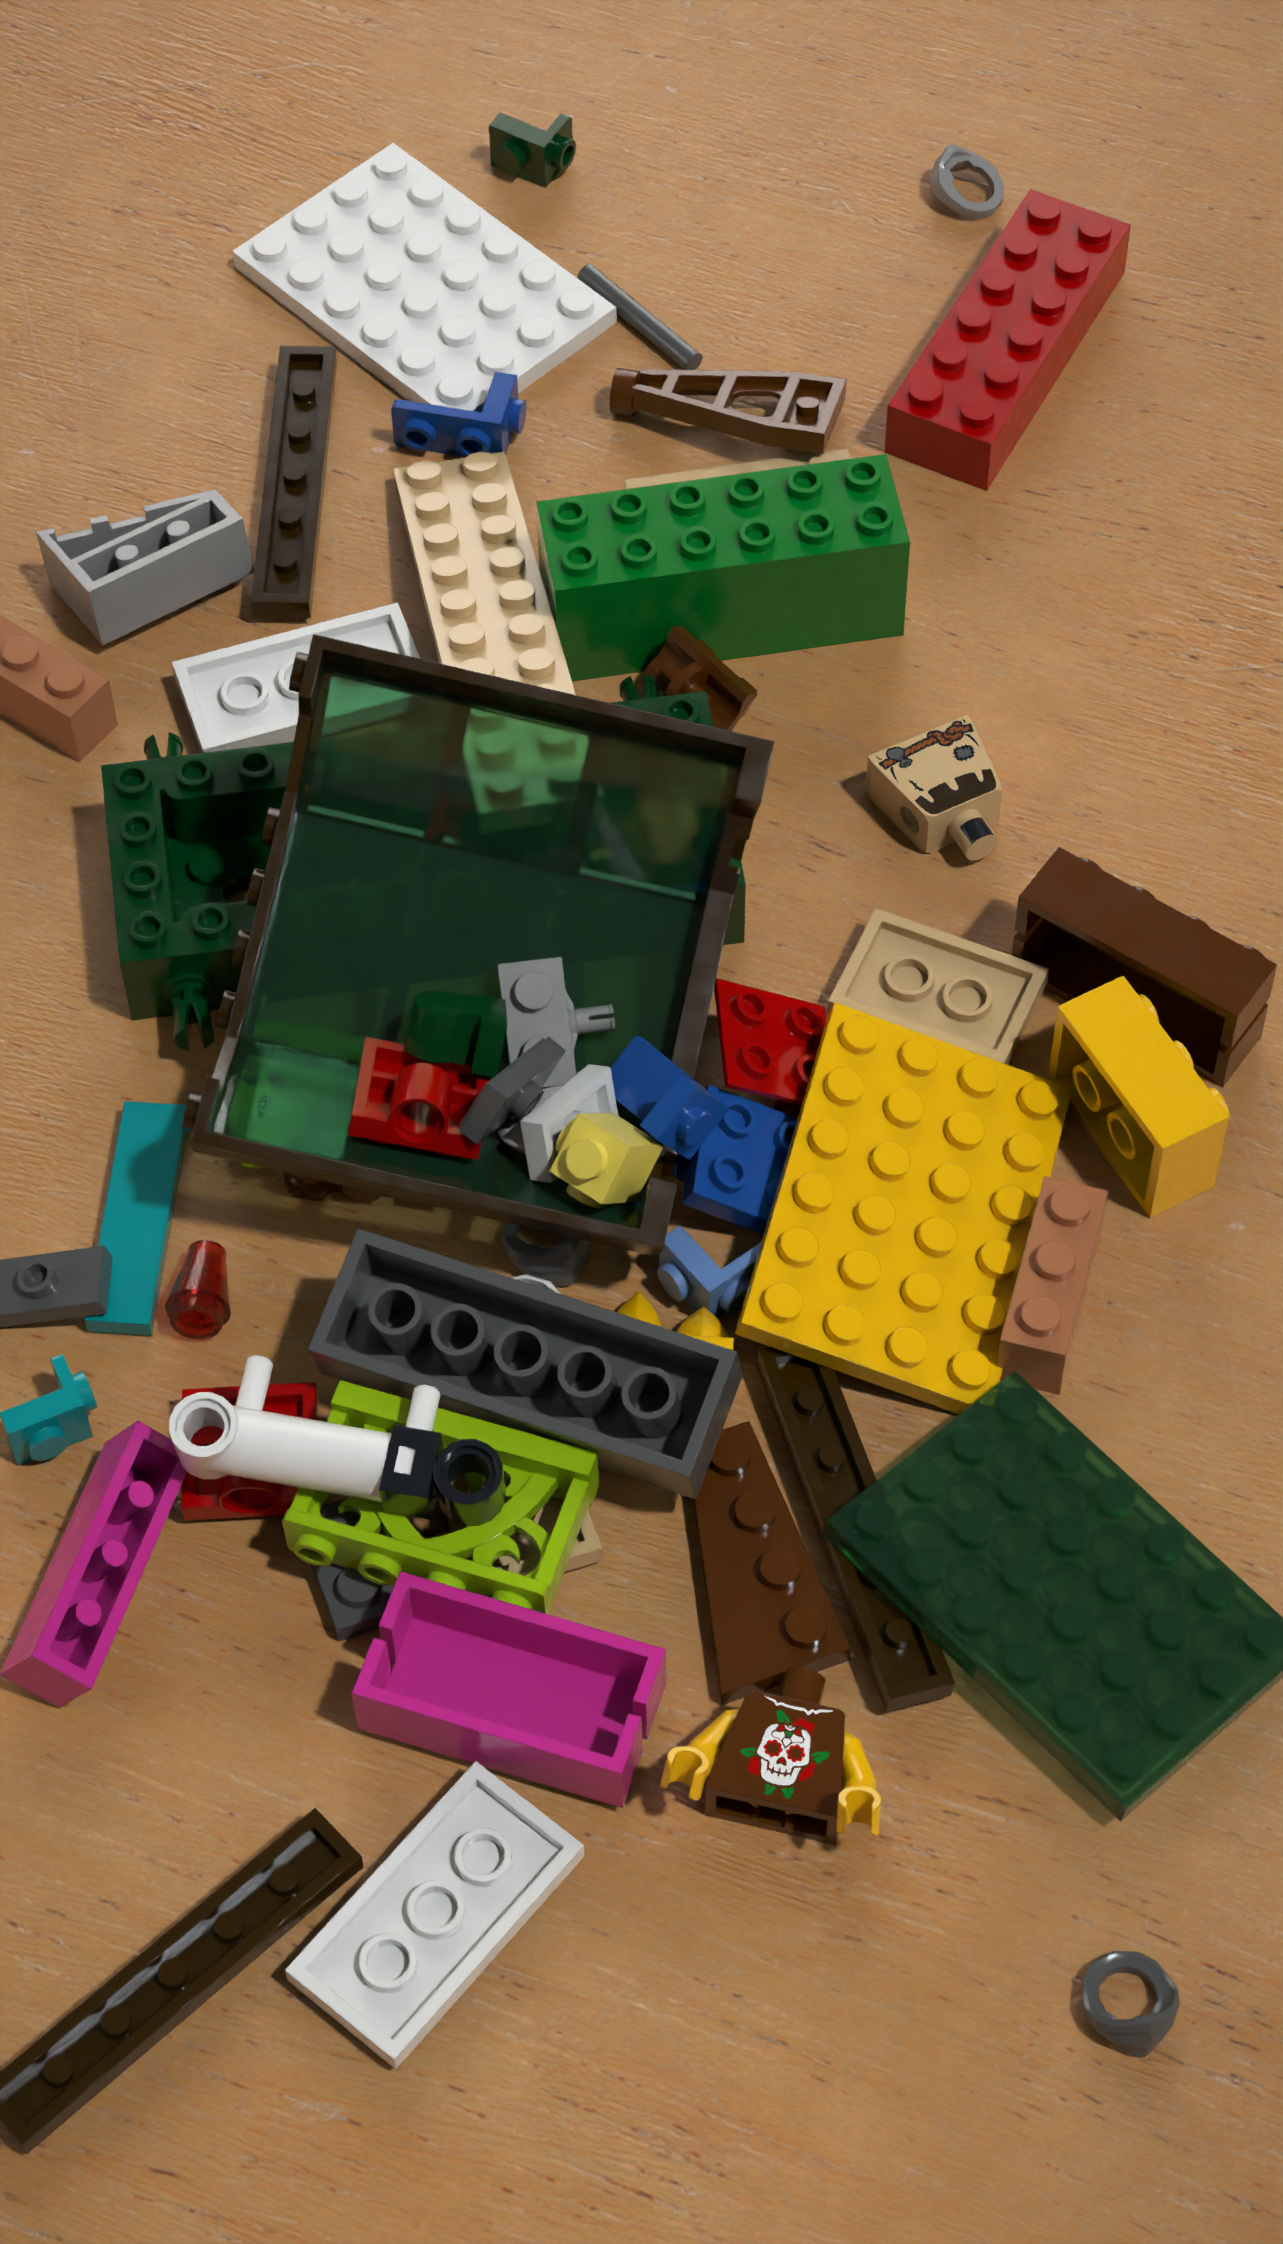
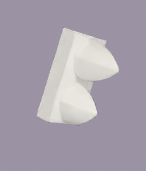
[497,1064,618,1183]

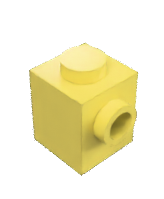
[549,1113,664,1208]

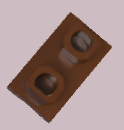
[643,625,757,731]

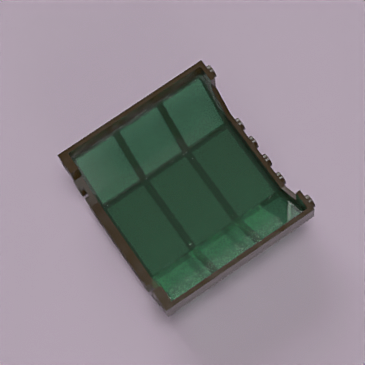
[182,634,775,1257]

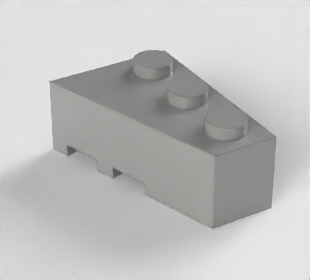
[36,489,254,645]

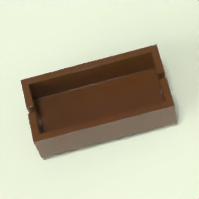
[1012,847,1277,1088]

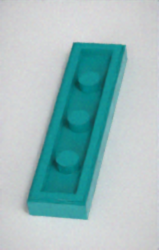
[85,1101,187,1336]

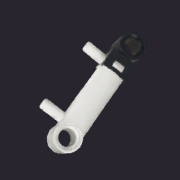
[169,1355,506,1526]

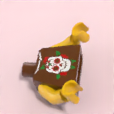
[660,1667,882,1845]

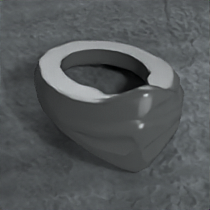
[501,1203,590,1286]
[1082,1951,1180,2057]

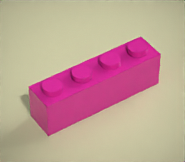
[0,1420,187,1707]

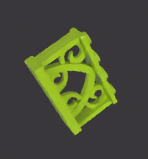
[282,1380,600,1615]

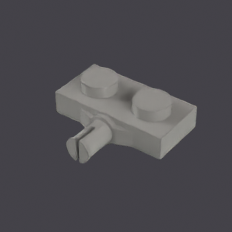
[497,957,615,1089]

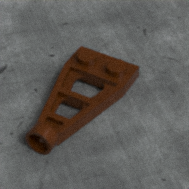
[610,368,847,455]

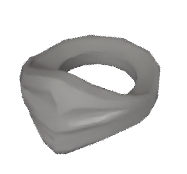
[929,144,1004,220]

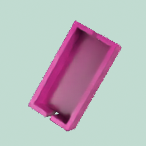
[352,1571,666,1808]

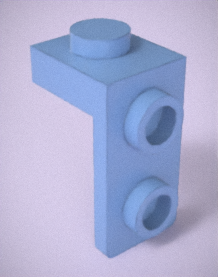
[657,1225,761,1318]

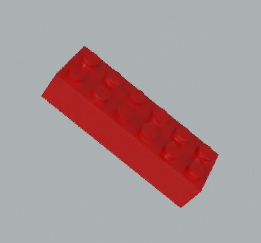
[885,189,1131,491]

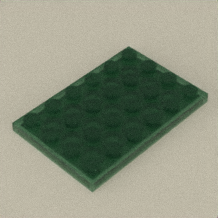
[823,1371,1283,1822]

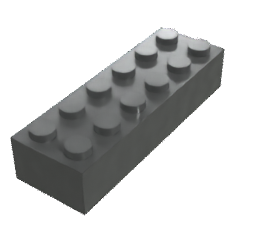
[308,1228,742,1499]

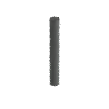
[577,264,702,370]

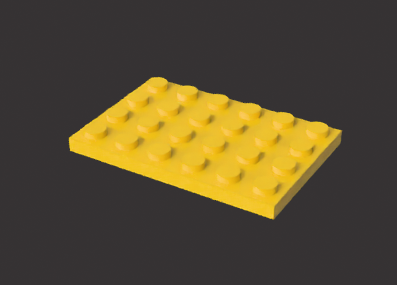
[735,1002,1072,1423]

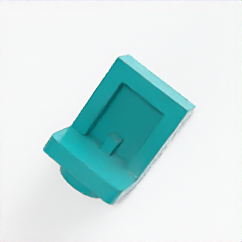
[0,1354,97,1466]

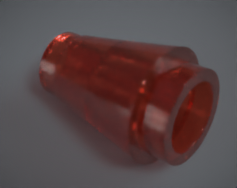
[165,1240,231,1339]

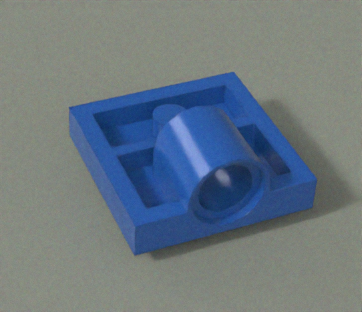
[673,1084,798,1234]

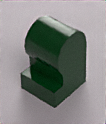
[404,991,507,1077]

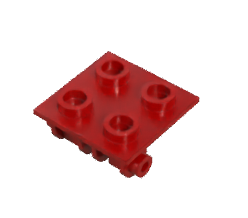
[714,978,826,1118]

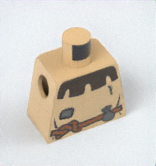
[865,714,1002,861]

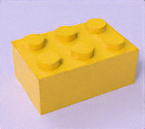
[1048,976,1230,1218]

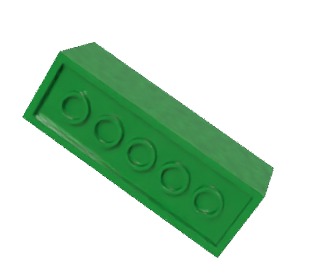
[536,454,910,681]

